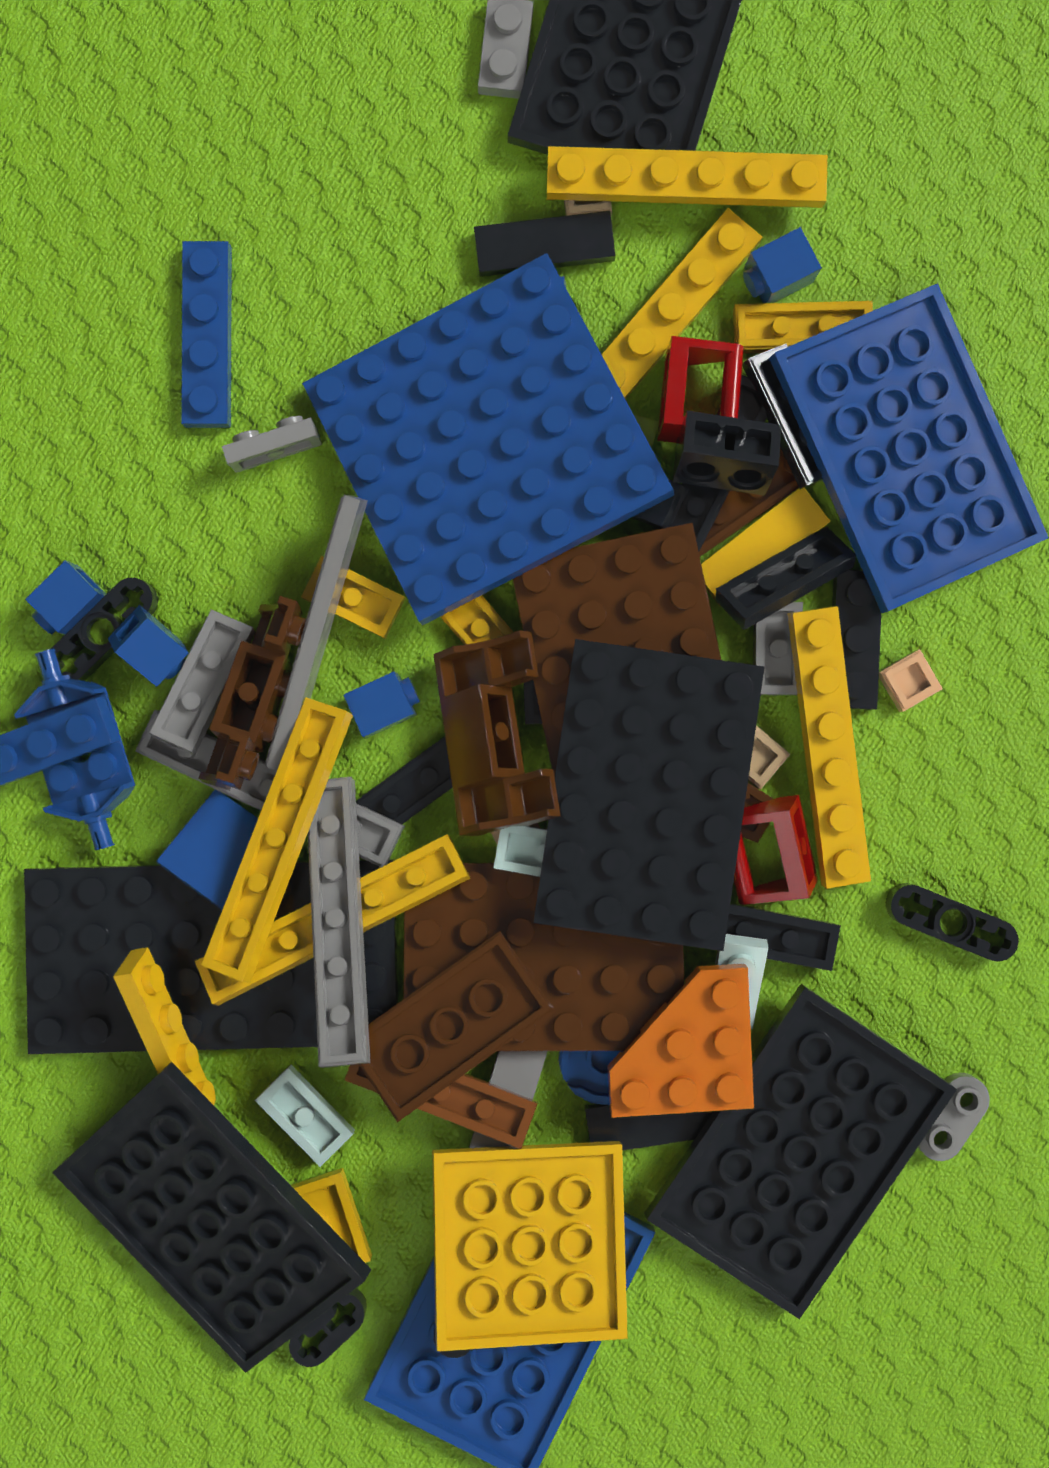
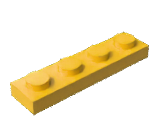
[113,947,216,1105]

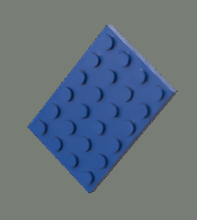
[769,283,1049,613]
[364,1212,656,1468]

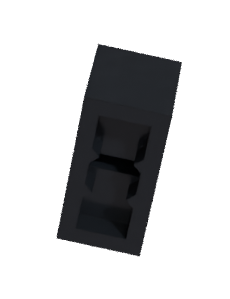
[673,410,781,496]

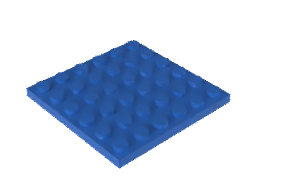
[302,253,674,625]

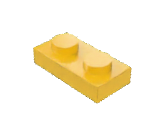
[301,556,406,639]

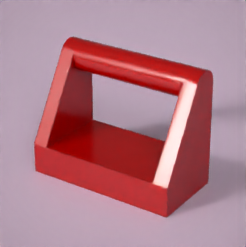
[657,336,744,443]
[734,795,818,905]

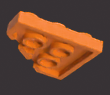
[608,964,754,1118]

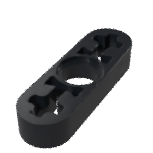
[51,578,158,681]
[886,883,1019,962]

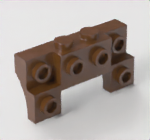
[198,596,306,791]
[433,630,561,836]

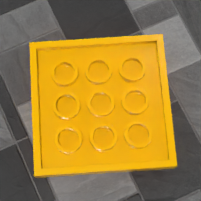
[432,1141,628,1351]

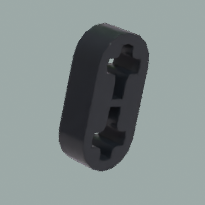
[289,1288,367,1367]

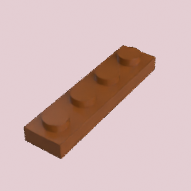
[345,1064,538,1149]

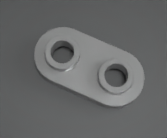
[918,1073,990,1161]

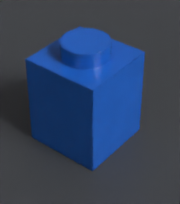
[743,227,822,303]
[25,560,106,634]
[108,605,189,687]
[343,671,420,738]

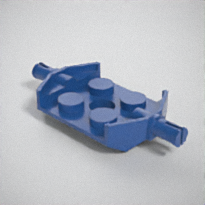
[14,649,135,851]

